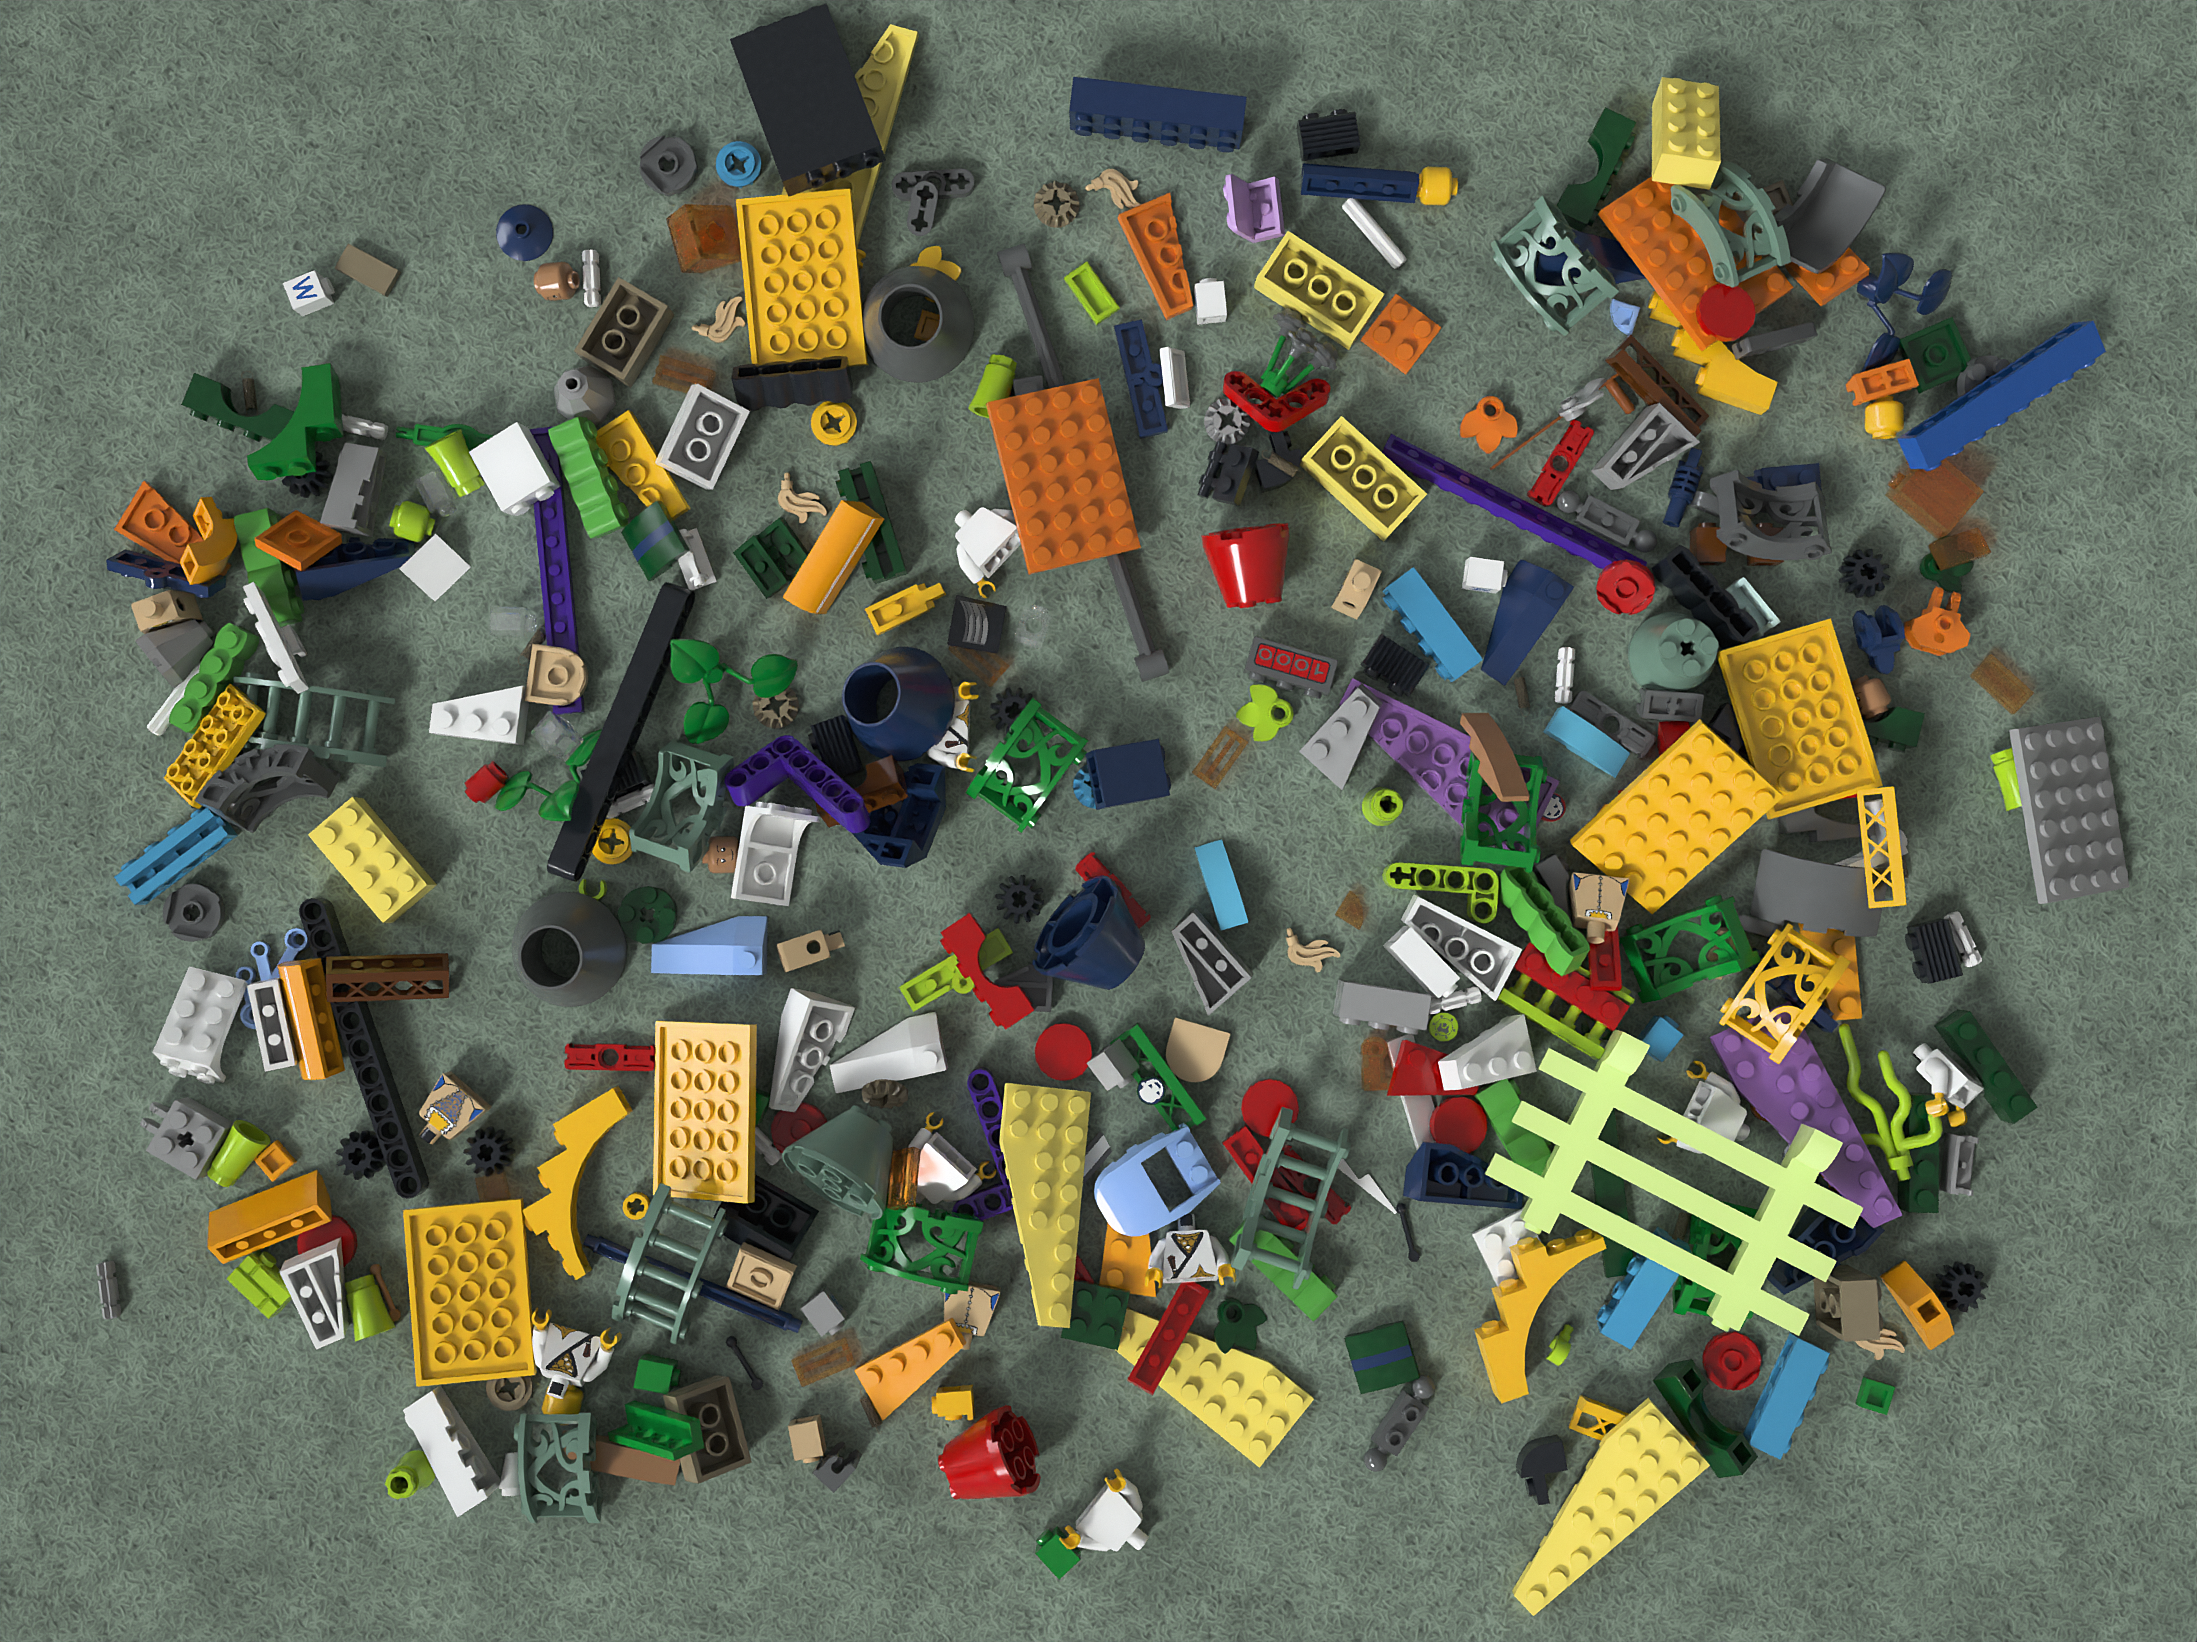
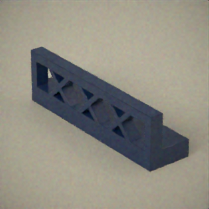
[1301,163,1419,203]

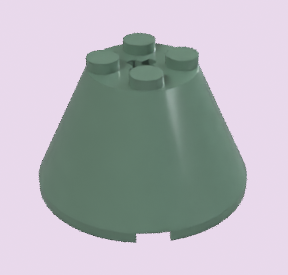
[782,1105,894,1219]

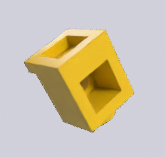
[932,1385,975,1420]

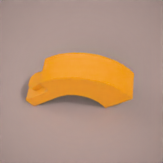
[180,497,237,585]

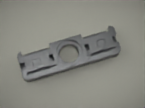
[1731,322,1818,360]
[1567,691,1655,758]

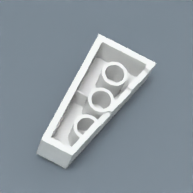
[1401,895,1522,1001]
[403,1385,501,1517]

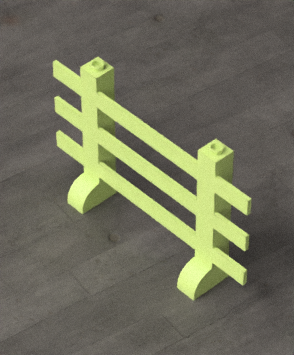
[1485,1029,1863,1336]

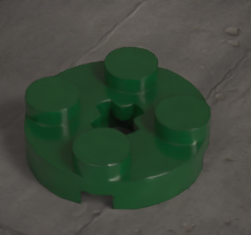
[617,886,677,944]

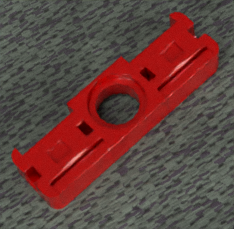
[1527,419,1594,507]
[1075,852,1151,929]
[564,1043,655,1071]
[1277,1144,1351,1225]

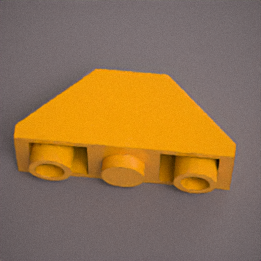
[1880,1260,1954,1350]

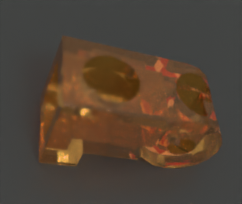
[1360,1036,1391,1091]

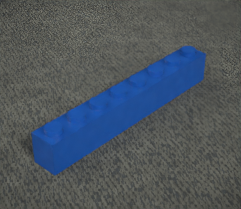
[1897,321,2106,471]

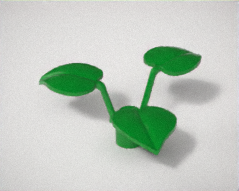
[670,639,798,744]
[495,729,602,821]

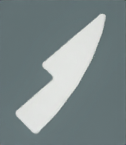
[1338,1159,1396,1214]

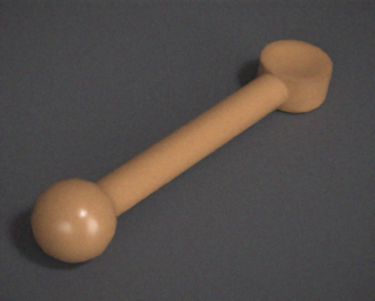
[370,1264,401,1321]

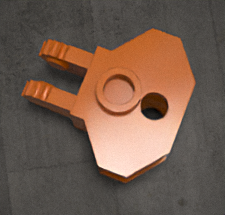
[1904,586,1970,656]

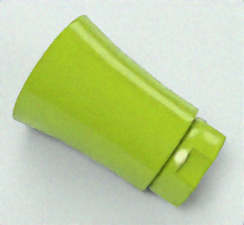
[968,354,1017,419]
[425,429,485,497]
[1990,747,2022,811]
[1362,787,1403,826]
[207,1120,271,1188]
[344,1274,396,1342]
[385,1450,436,1499]

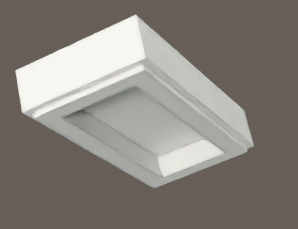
[1160,347,1190,409]

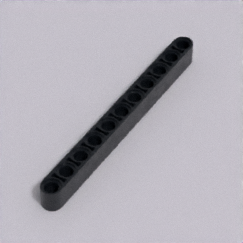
[547,582,695,882]
[299,898,429,1199]

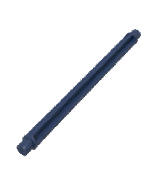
[583,1234,803,1333]

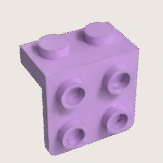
[1223,174,1285,243]

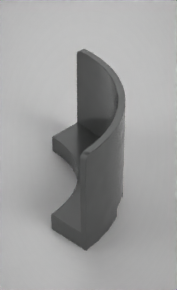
[1773,158,1886,274]
[1750,849,1890,937]

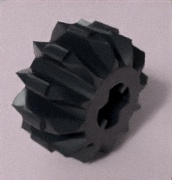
[281,451,333,498]
[1838,549,1890,598]
[990,687,1038,735]
[995,875,1044,924]
[463,1126,516,1177]
[335,1130,385,1180]
[1934,1261,1988,1312]

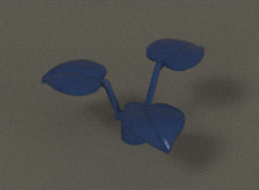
[1857,253,1953,372]

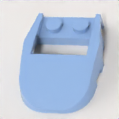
[1094,1123,1221,1236]

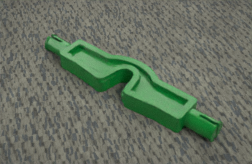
[396,424,494,452]

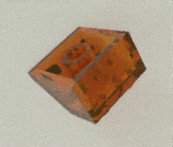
[666,204,742,273]

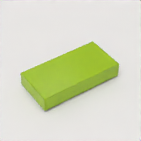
[1064,261,1120,326]

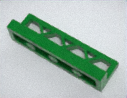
[1109,1023,1206,1131]
[608,1400,704,1461]

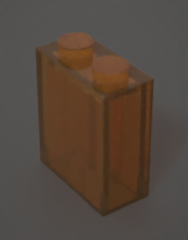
[1885,459,1984,539]

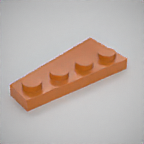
[1117,193,1193,320]
[114,481,231,576]

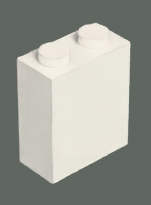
[469,422,561,516]
[1383,926,1460,998]

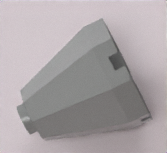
[554,365,616,425]
[135,619,215,688]

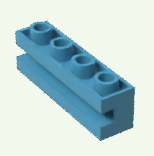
[1383,567,1483,682]
[114,806,238,905]
[1596,1226,1693,1350]
[1743,1333,1830,1460]

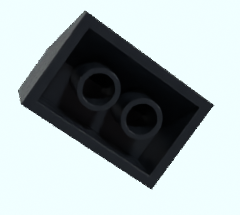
[713,1174,819,1262]

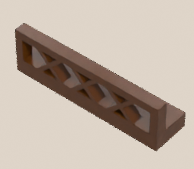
[1605,335,1709,437]
[326,953,449,1002]

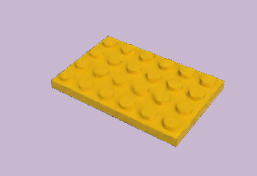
[736,188,868,367]
[1717,618,1883,819]
[1570,719,1783,914]
[653,1021,757,1204]
[403,1198,537,1387]

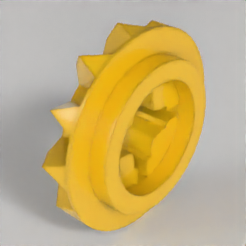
[811,401,857,447]
[592,818,633,864]

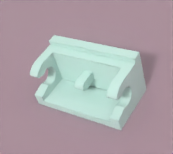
[1725,577,1781,642]

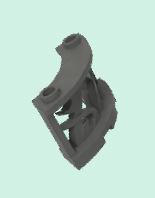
[1710,469,1832,560]
[195,744,341,833]

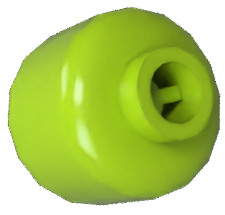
[389,501,435,542]

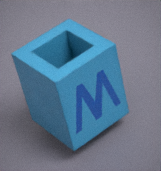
[1637,1015,1683,1062]

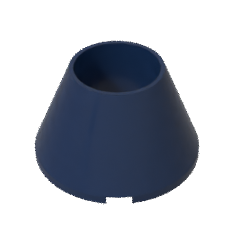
[842,646,955,762]
[1032,875,1145,990]

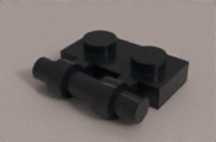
[1197,441,1259,506]

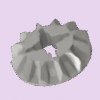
[1204,398,1250,444]

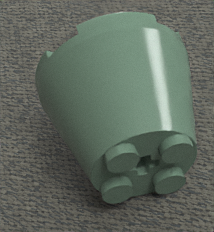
[1628,612,1719,692]

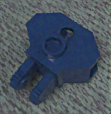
[1852,605,1905,675]

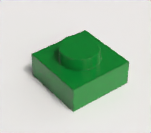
[1855,1376,1895,1415]

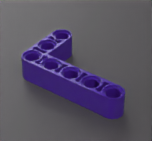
[725,735,871,833]
[952,1067,1013,1221]

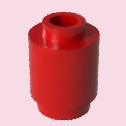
[465,761,509,804]

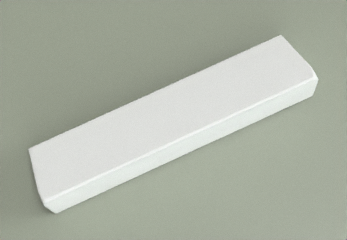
[1385,1034,1436,1150]

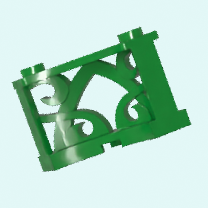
[966,698,1089,833]
[1460,751,1547,873]
[1619,894,1761,1003]
[1672,1192,1758,1328]
[860,1193,984,1294]

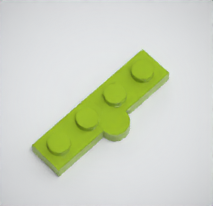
[899,928,1013,1012]

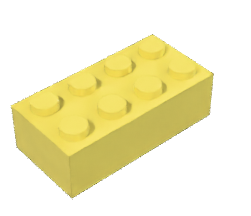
[1652,77,1721,190]
[1254,231,1384,350]
[1300,416,1427,542]
[308,797,437,923]

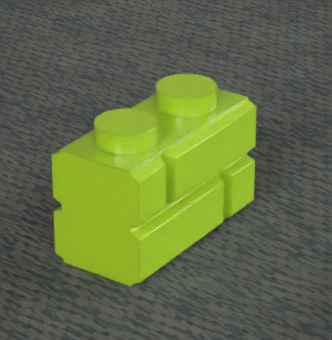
[227,1250,292,1319]

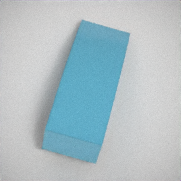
[1543,706,1630,778]
[1194,839,1249,931]

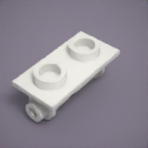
[678,528,717,590]

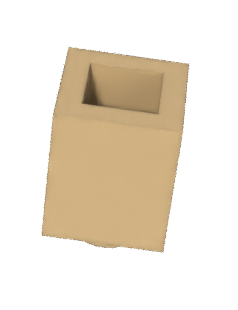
[788,1414,827,1463]

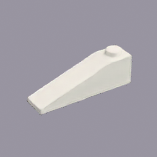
[769,988,855,1112]
[830,1012,949,1093]

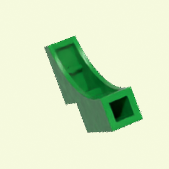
[247,363,343,481]

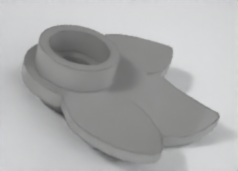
[1558,378,1607,421]

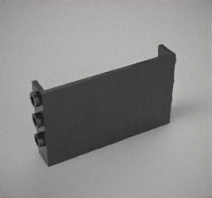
[730,3,886,197]

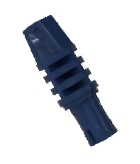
[1663,447,1704,528]

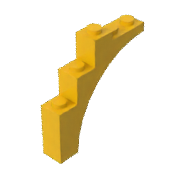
[1647,291,1778,415]
[522,1086,633,1280]
[1474,1229,1606,1404]

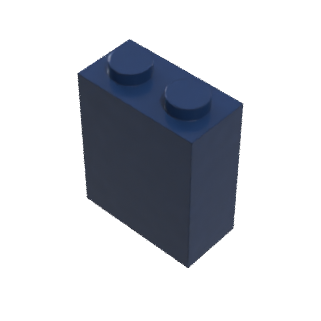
[1085,739,1171,810]

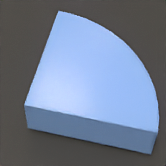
[1610,299,1640,335]

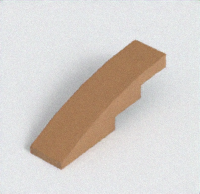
[1460,713,1530,802]
[557,1430,680,1486]

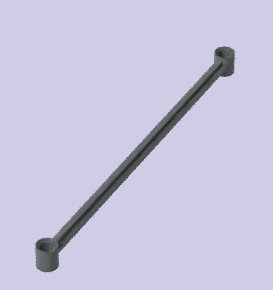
[997,243,1170,682]

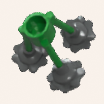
[1260,308,1338,399]

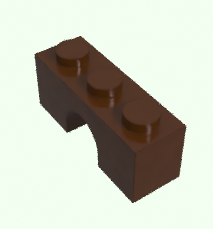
[1690,522,1784,566]
[816,755,909,828]

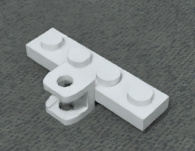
[243,582,309,694]

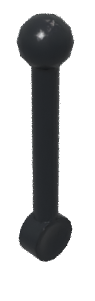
[1395,1203,1420,1262]
[726,1336,763,1390]

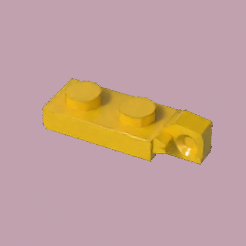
[865,583,946,636]

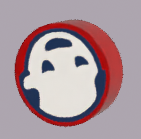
[1541,793,1566,822]

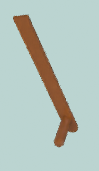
[1490,373,1635,470]

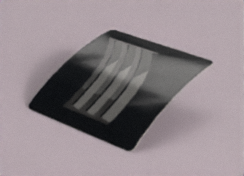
[947,595,1007,654]

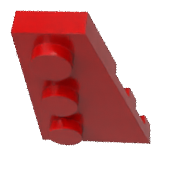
[1387,1040,1479,1096]

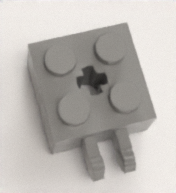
[140,1097,233,1180]

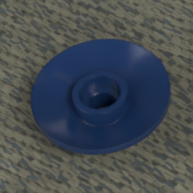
[496,204,553,261]

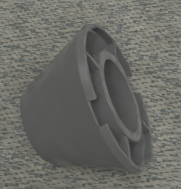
[863,266,974,383]
[512,892,627,1007]

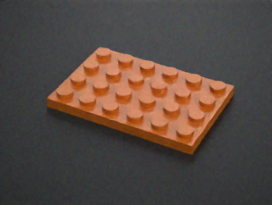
[1598,176,1794,351]
[986,378,1141,575]

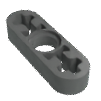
[892,168,975,201]

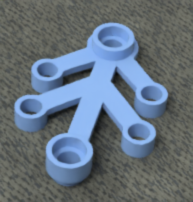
[236,928,310,1029]

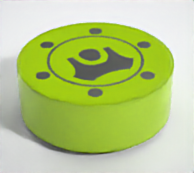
[1428,1012,1458,1042]

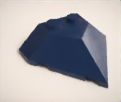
[852,763,946,868]

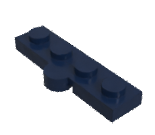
[1114,319,1168,439]
[106,549,226,598]
[1737,947,1839,1033]

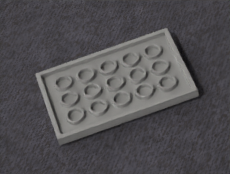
[2009,716,2129,904]

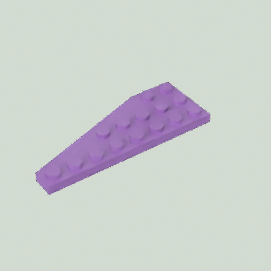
[1339,678,1560,851]
[1710,1001,1902,1228]

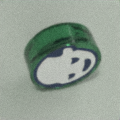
[1137,1075,1166,1105]

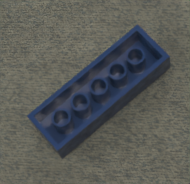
[1069,77,1247,153]

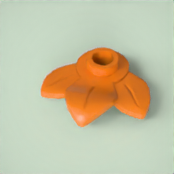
[1460,396,1518,454]

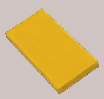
[164,684,266,809]

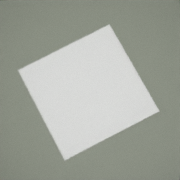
[399,534,471,601]

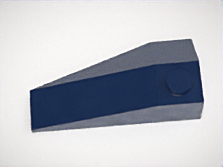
[1535,229,1646,286]
[295,537,416,601]
[1481,559,1574,686]
[1403,1142,1523,1209]
[1766,1186,1885,1295]

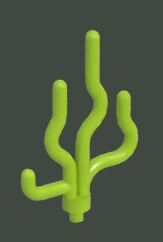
[1836,1023,1943,1181]

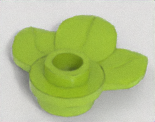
[1236,684,1294,742]

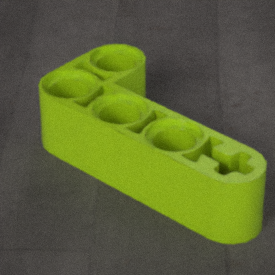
[1382,862,1499,924]

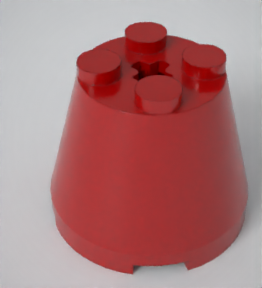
[1201,523,1289,608]
[938,1405,1041,1500]

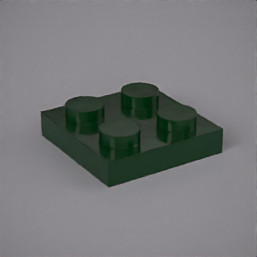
[1899,317,1971,394]
[1061,1279,1130,1350]

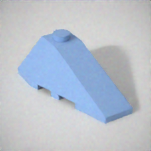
[651,916,768,975]

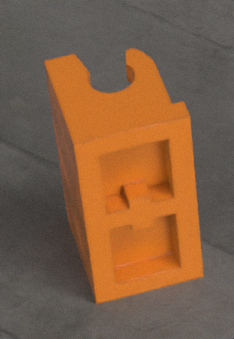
[1846,359,1919,406]

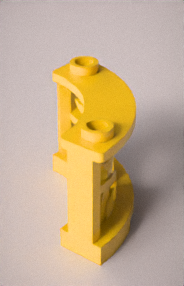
[1719,923,1851,1064]

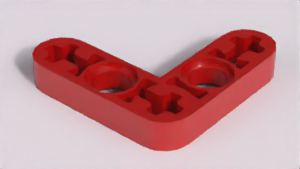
[1223,371,1331,432]

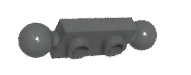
[1557,490,1657,553]
[1364,1375,1436,1472]

